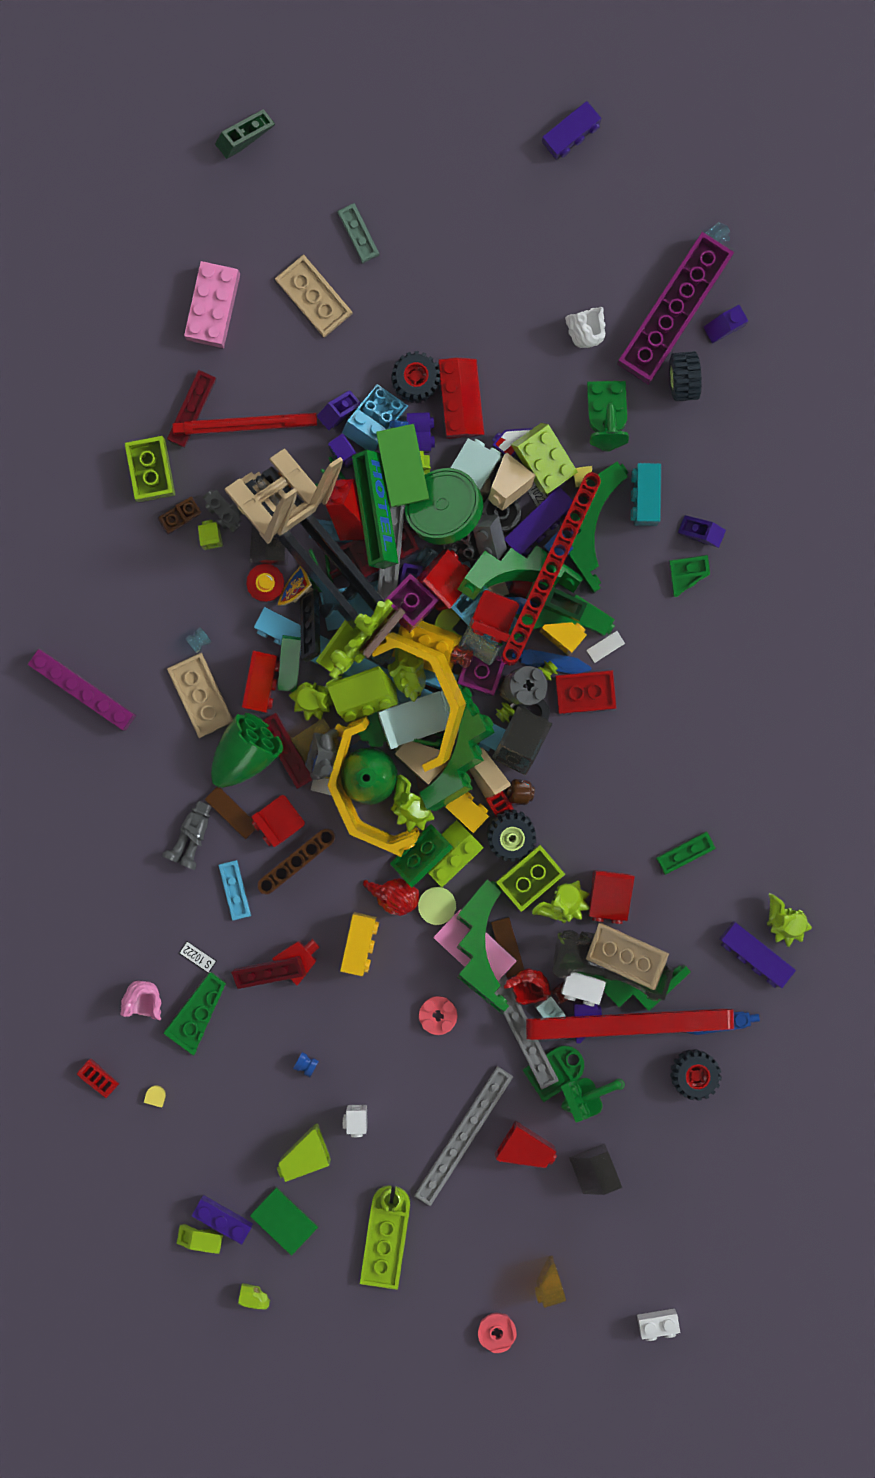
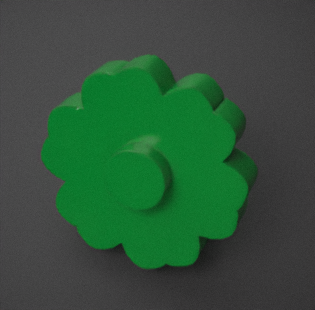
[358,710,387,747]

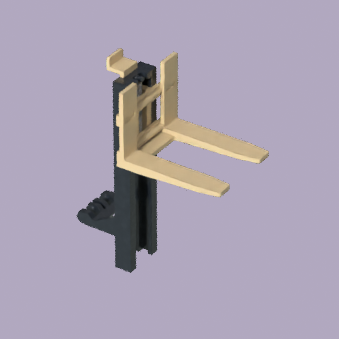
[224,448,385,629]

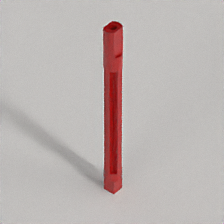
[172,413,317,435]

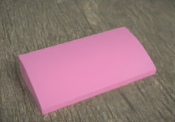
[433,909,517,981]

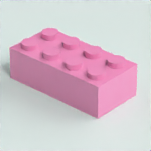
[184,261,240,348]

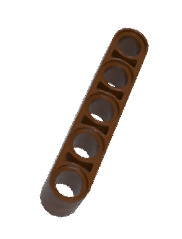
[258,828,336,895]

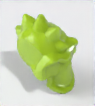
[387,648,426,702]
[289,676,342,721]
[391,775,435,832]
[532,881,590,923]
[767,893,812,947]

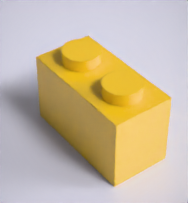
[445,792,489,833]

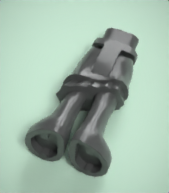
[162,801,212,870]

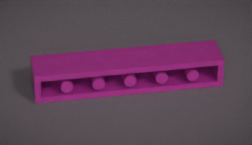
[28,649,136,731]

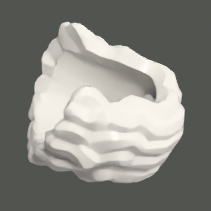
[565,307,605,348]

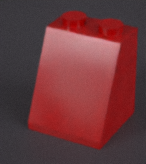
[326,479,365,541]
[416,549,471,610]
[588,870,635,924]
[495,1121,557,1168]

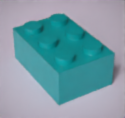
[630,463,661,526]

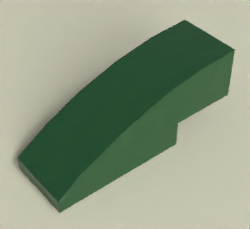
[526,580,588,621]

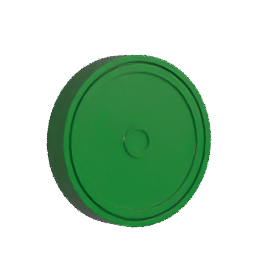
[405,468,483,545]

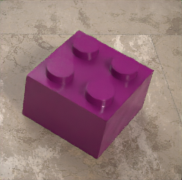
[384,574,439,633]
[457,647,505,696]

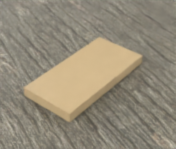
[275,254,353,338]
[167,653,233,738]
[586,923,669,990]

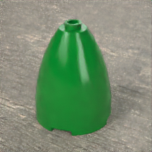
[211,713,283,788]
[340,747,398,805]

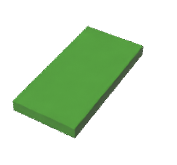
[376,424,430,508]

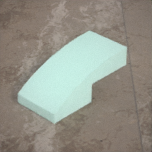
[534,995,566,1039]

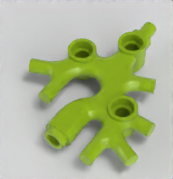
[329,599,393,679]

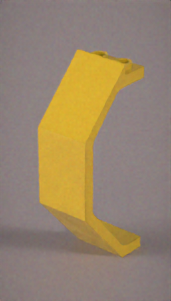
[372,632,466,772]
[327,716,420,857]

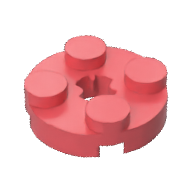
[419,996,457,1035]
[478,1313,517,1353]

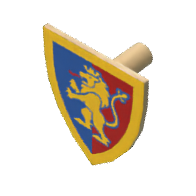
[278,566,314,606]

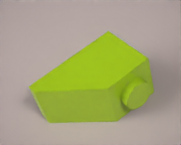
[198,520,223,550]

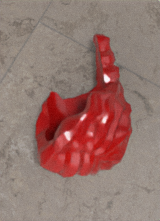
[363,878,419,916]
[504,969,551,1005]

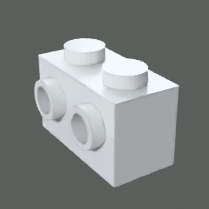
[561,970,606,1007]
[343,1105,367,1137]
[637,1308,680,1341]

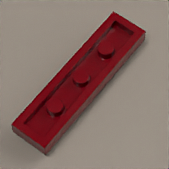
[167,370,217,448]
[262,713,313,789]
[231,956,306,989]

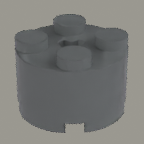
[482,497,521,533]
[503,666,547,706]

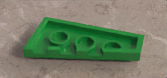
[163,971,226,1056]

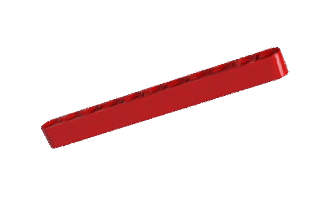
[501,472,601,666]
[526,1009,734,1040]

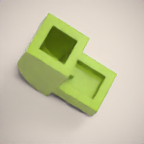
[435,608,466,648]

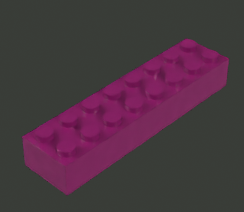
[617,232,734,385]

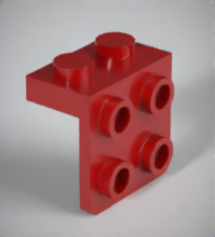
[469,590,519,643]
[251,795,305,848]

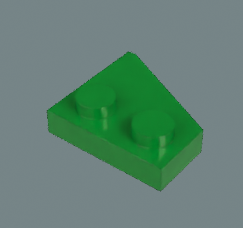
[669,555,710,597]

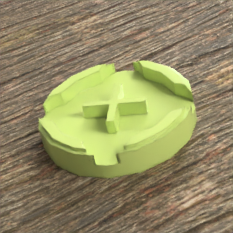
[418,887,456,925]

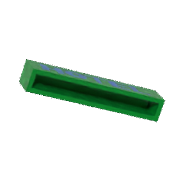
[352,449,399,569]

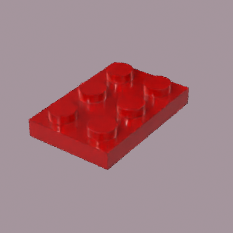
[555,670,617,714]

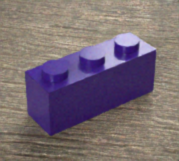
[542,101,601,159]
[192,1195,253,1245]

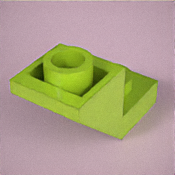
[177,1224,223,1254]

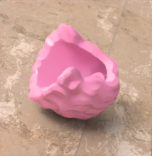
[120,981,161,1020]

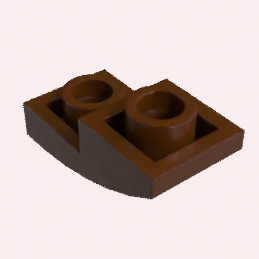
[158,496,202,534]

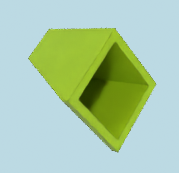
[277,1123,331,1182]

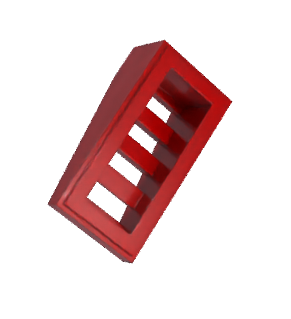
[485,791,514,818]
[77,1058,119,1098]

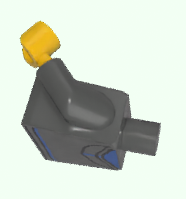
[305,724,346,780]

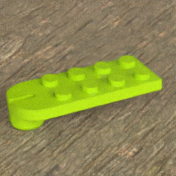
[360,1185,410,1290]

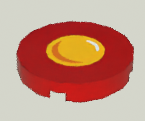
[246,564,285,602]

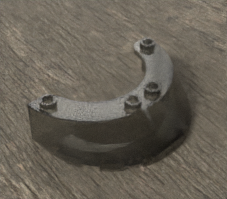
[552,930,674,1001]

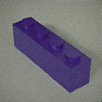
[504,487,573,557]
[719,921,796,988]

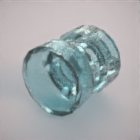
[185,627,212,653]

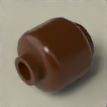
[505,779,535,805]

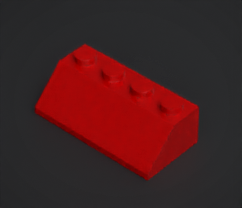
[439,358,484,439]

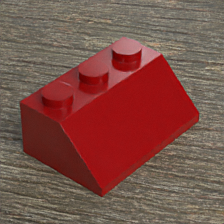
[242,650,280,713]

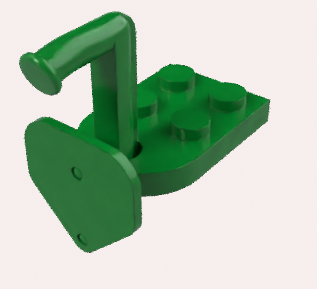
[587,381,629,452]
[561,1078,625,1123]

